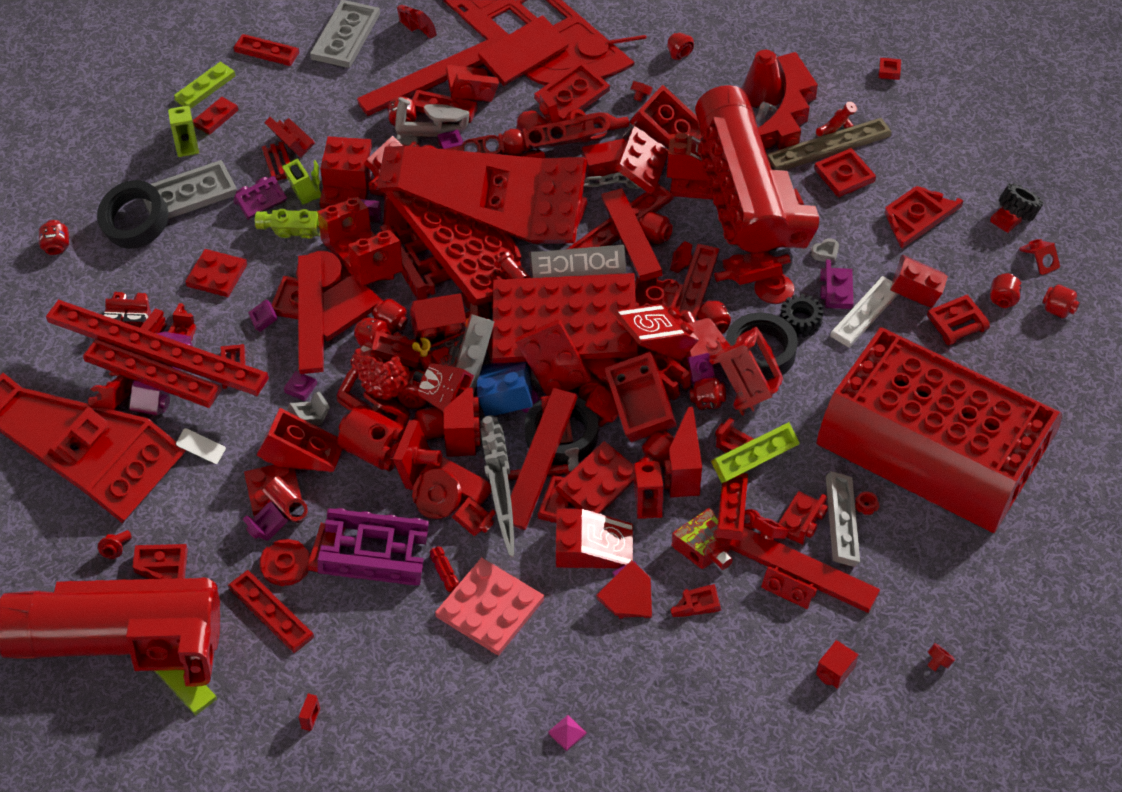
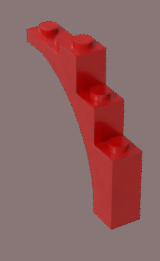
[758,52,818,150]

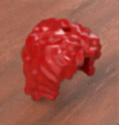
[352,354,411,401]

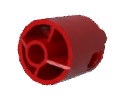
[338,405,406,472]

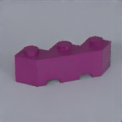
[129,332,193,415]

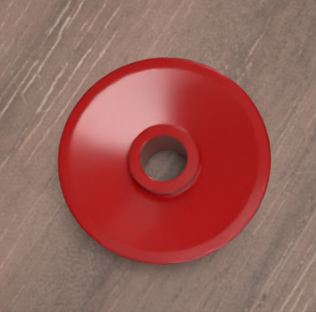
[754,274,794,304]

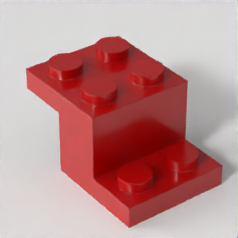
[319,136,372,209]

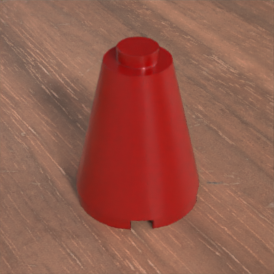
[741,49,783,109]

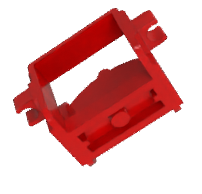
[706,327,783,416]

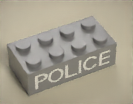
[529,245,626,278]

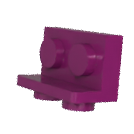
[233,176,287,220]
[820,259,854,309]

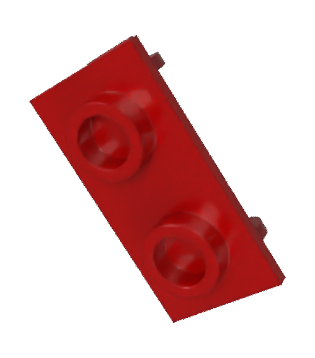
[761,567,818,609]

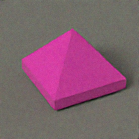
[548,715,586,751]

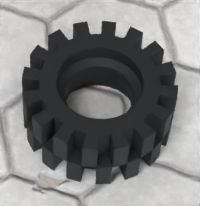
[998,183,1043,221]
[780,294,823,338]

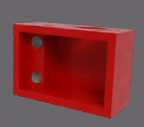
[604,352,677,442]

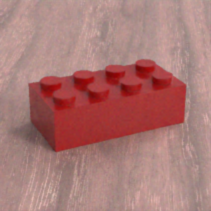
[410,293,466,344]

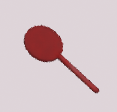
[578,34,647,57]

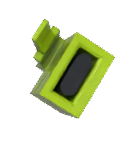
[282,158,321,205]

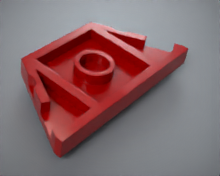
[884,186,963,249]

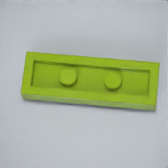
[174,62,236,109]

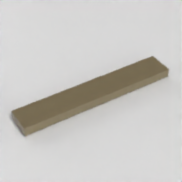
[767,118,891,171]

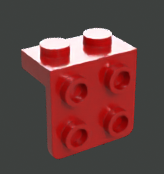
[446,65,499,102]

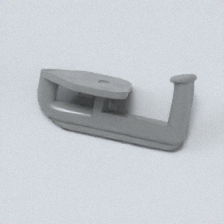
[395,97,469,137]

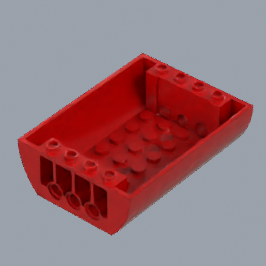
[816,327,1062,534]

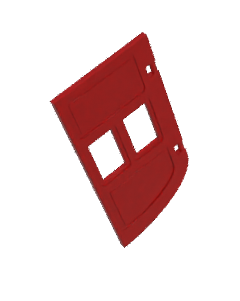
[442,0,635,85]

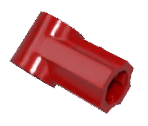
[262,476,308,523]

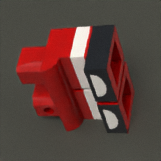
[101,292,151,328]

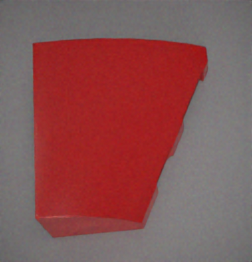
[397,5,437,39]

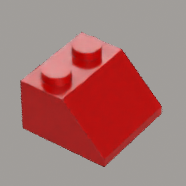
[890,255,948,308]

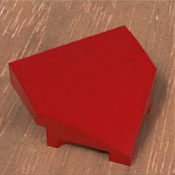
[596,560,652,619]

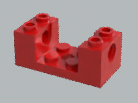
[317,197,403,286]

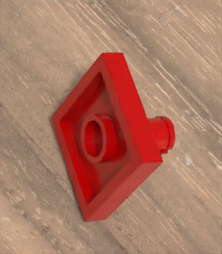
[393,420,443,490]

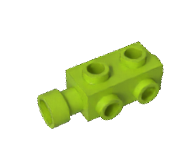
[255,209,320,239]

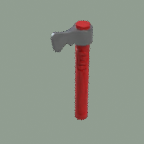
[507,447,580,480]

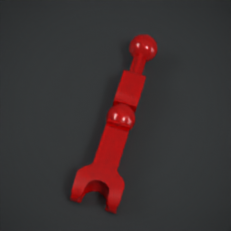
[421,112,611,156]

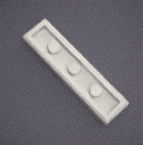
[830,276,898,348]

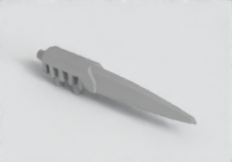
[480,415,514,558]

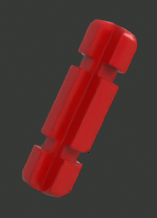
[429,546,459,592]

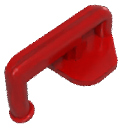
[336,364,410,427]

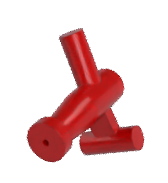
[816,101,857,136]

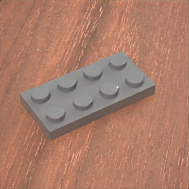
[310,0,380,68]
[142,160,237,219]

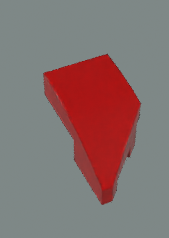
[168,303,196,341]
[671,584,722,617]

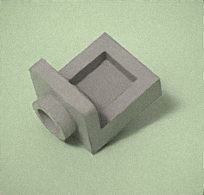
[287,392,330,426]

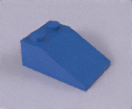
[477,362,533,417]

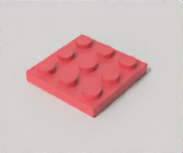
[435,557,544,656]

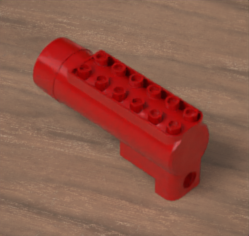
[695,85,819,253]
[0,577,220,687]

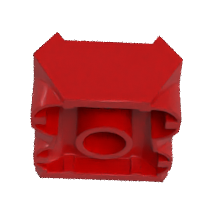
[635,277,684,308]

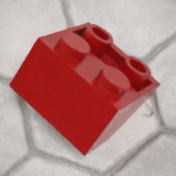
[444,388,480,457]

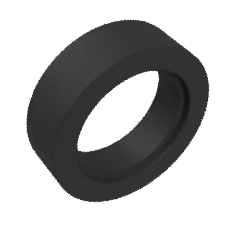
[97,180,169,249]
[726,312,798,380]
[525,395,598,465]

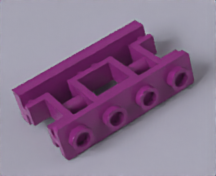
[318,508,429,586]

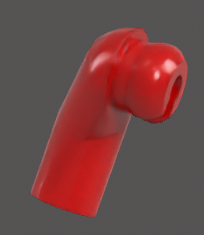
[603,112,629,130]

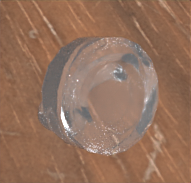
[756,102,777,124]

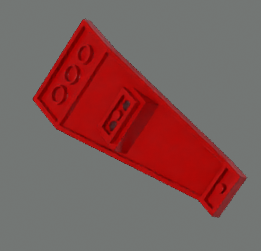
[377,146,587,244]
[0,373,186,523]

